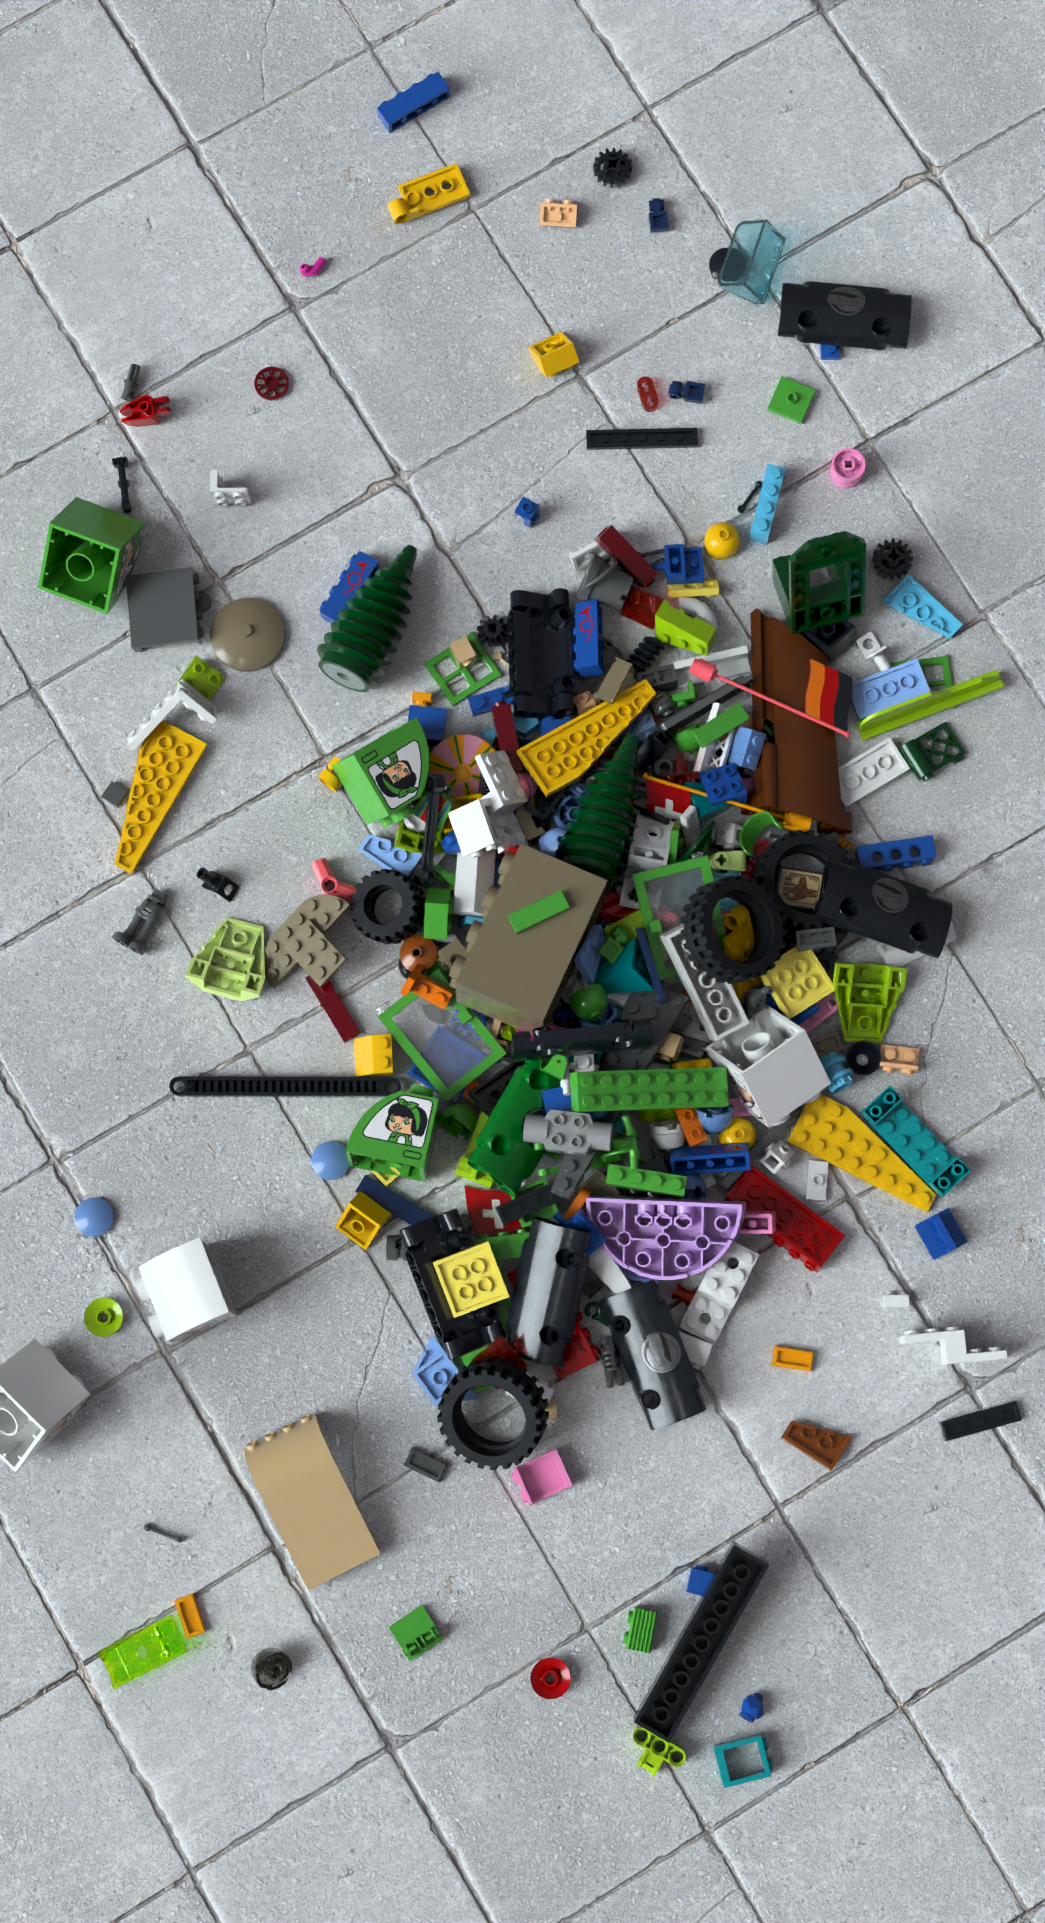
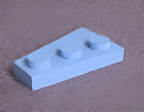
[574,924,607,983]

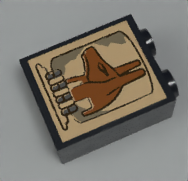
[776,866,823,910]

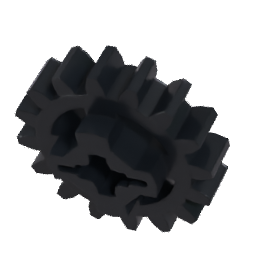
[593,148,632,188]
[872,538,913,580]

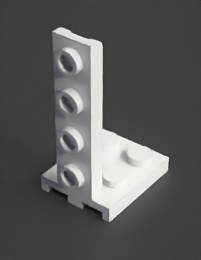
[127,679,217,750]

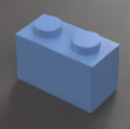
[728,726,766,771]

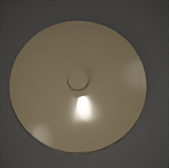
[210,598,285,672]

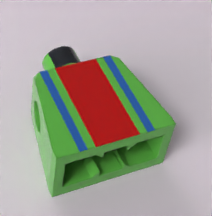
[412,783,455,832]

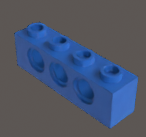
[855,835,936,872]

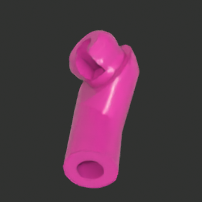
[300,257,326,277]

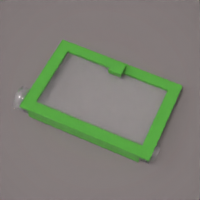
[632,852,727,980]
[374,969,507,1103]

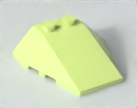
[185,917,265,1001]

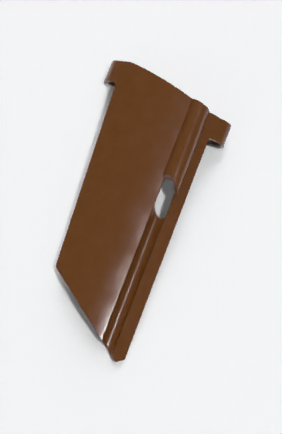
[740,608,853,835]

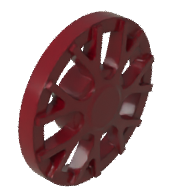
[254,366,289,400]

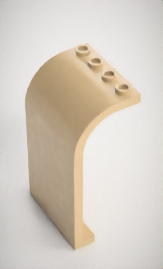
[244,1413,381,1590]

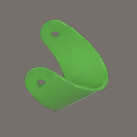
[739,811,784,857]
[540,1054,567,1080]

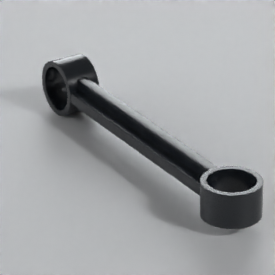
[414,774,446,888]

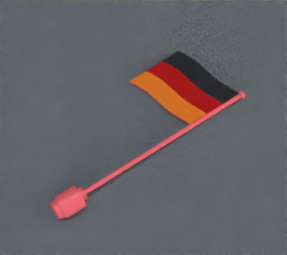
[689,658,853,738]

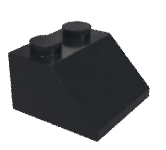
[802,620,857,663]

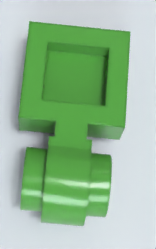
[596,926,630,964]

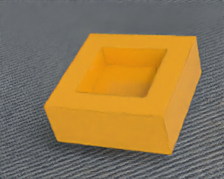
[412,691,432,707]

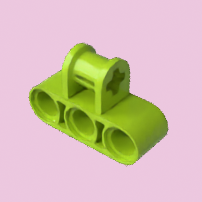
[633,1725,686,1777]

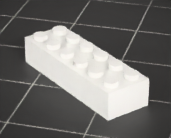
[660,924,749,1041]

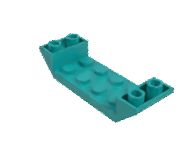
[861,1085,972,1197]

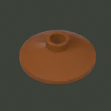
[400,935,438,973]

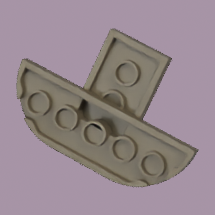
[264,894,352,988]

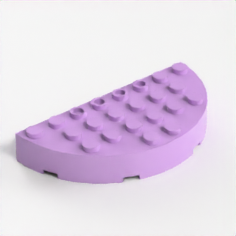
[586,1195,746,1280]

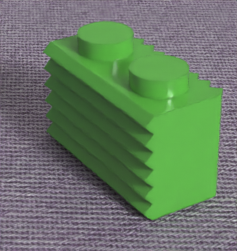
[623,1607,658,1653]

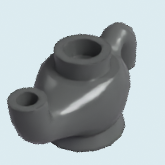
[744,986,774,1020]

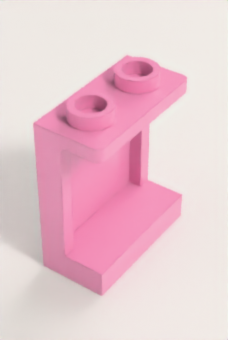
[511,1449,573,1506]

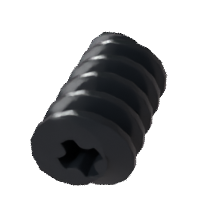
[626,636,665,676]

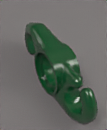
[585,1302,629,1331]

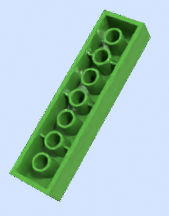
[570,1067,729,1112]

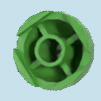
[671,722,707,755]
[569,984,609,1021]
[438,1103,478,1140]

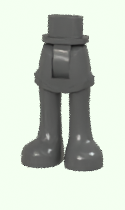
[112,888,168,955]

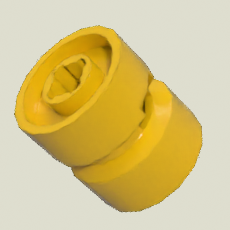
[317,756,343,792]

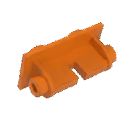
[675,1108,708,1147]

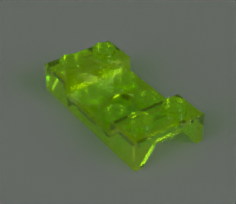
[97,1614,188,1689]

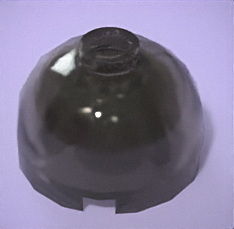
[251,1648,292,1690]

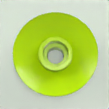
[84,1297,123,1337]

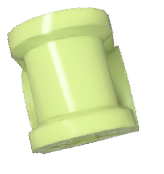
[709,851,746,871]

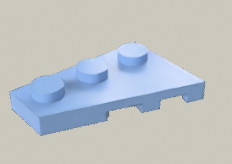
[358,834,422,876]

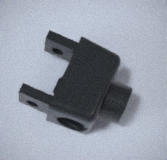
[615,1138,671,1198]

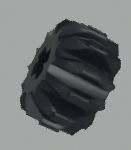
[477,615,508,647]

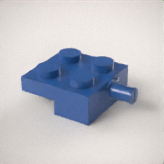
[652,544,704,585]
[553,1208,607,1256]

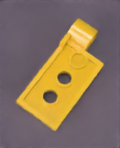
[388,163,471,224]
[722,905,763,1000]

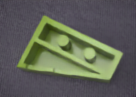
[655,599,717,656]

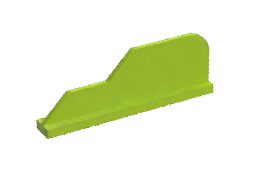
[856,670,1004,741]

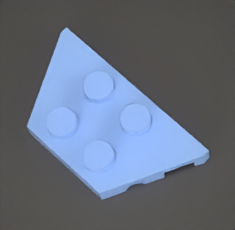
[412,1336,478,1406]

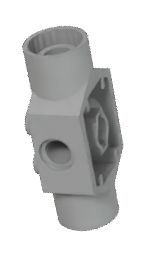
[523,1110,614,1156]

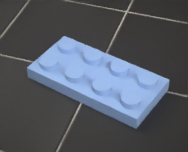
[851,658,931,721]

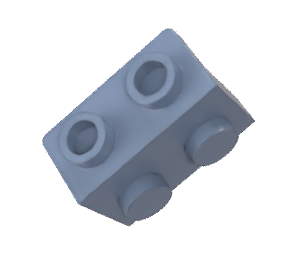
[620,710,659,748]

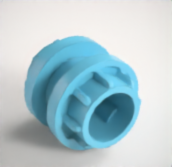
[819,1052,854,1094]

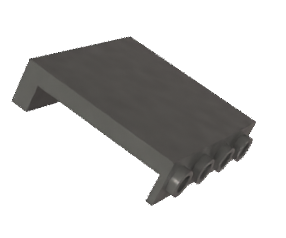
[126,567,204,653]

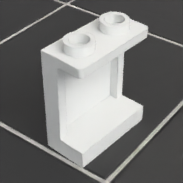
[448,798,503,858]

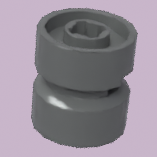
[386,1235,407,1261]

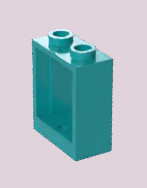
[713,1733,773,1788]

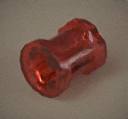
[671,1282,696,1307]

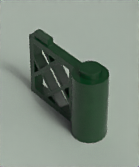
[898,722,966,782]

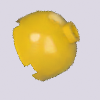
[703,521,741,561]
[718,1117,757,1151]

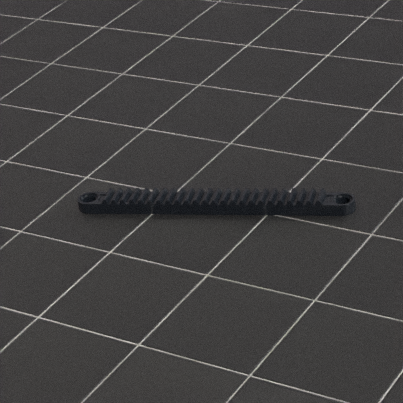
[169,1076,402,1098]

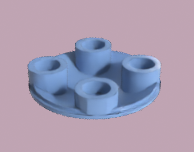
[312,1141,350,1180]
[75,1198,114,1237]

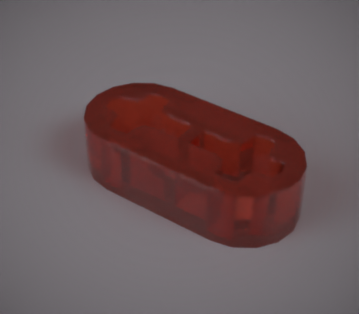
[637,376,659,412]

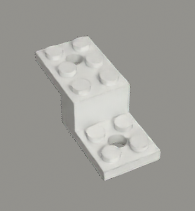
[475,750,529,853]
[619,814,675,913]
[678,1242,759,1346]
[900,1327,1007,1365]

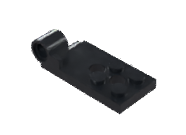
[469,1061,525,1117]

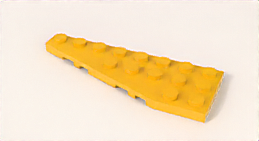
[516,679,656,798]
[115,720,208,875]
[787,1094,936,1213]

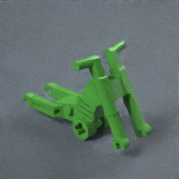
[534,1115,644,1176]

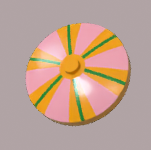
[428,734,496,798]

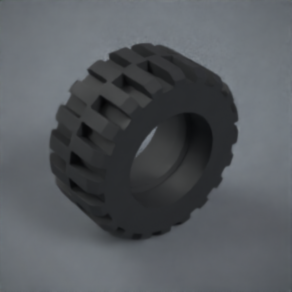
[350,869,426,944]

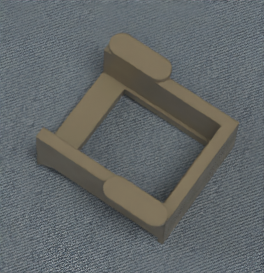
[592,657,637,706]

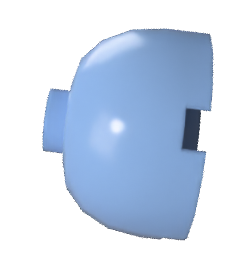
[539,828,570,860]

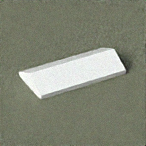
[453,849,496,917]

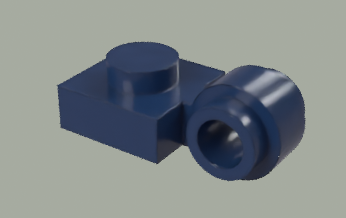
[649,198,669,233]
[668,381,705,404]

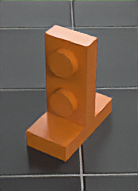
[400,964,454,1010]

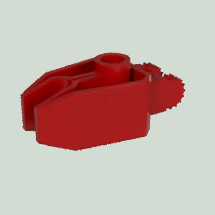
[120,394,171,427]

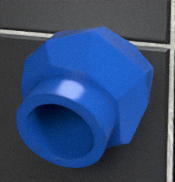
[440,830,461,855]
[739,1693,764,1723]

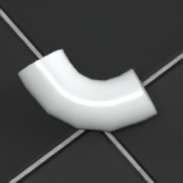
[678,597,718,633]

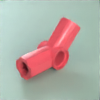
[311,858,357,904]

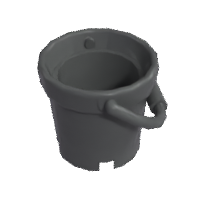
[576,553,634,610]

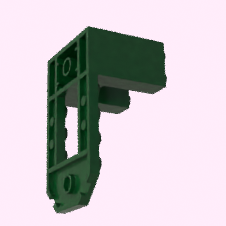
[772,531,866,634]

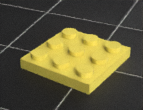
[760,946,835,1019]
[433,1241,510,1318]

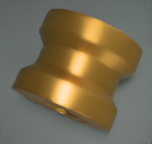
[836,834,855,855]

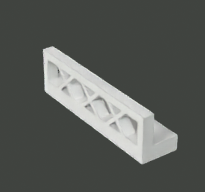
[693,703,737,779]

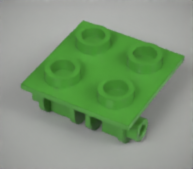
[389,1605,444,1661]

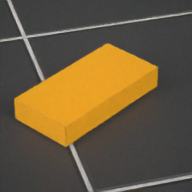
[772,1346,814,1372]
[174,1593,206,1639]

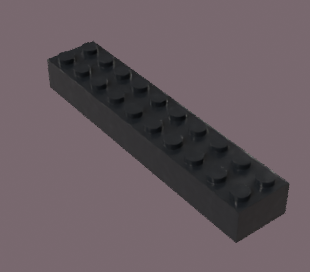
[634,1541,769,1743]

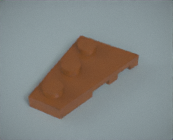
[781,1421,852,1471]

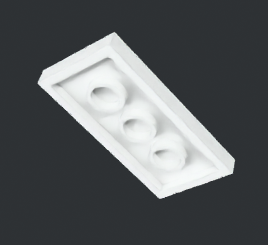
[838,737,910,808]

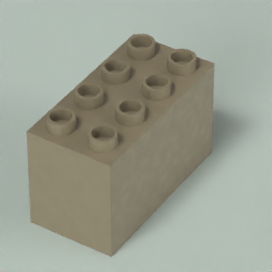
[449,843,607,1035]

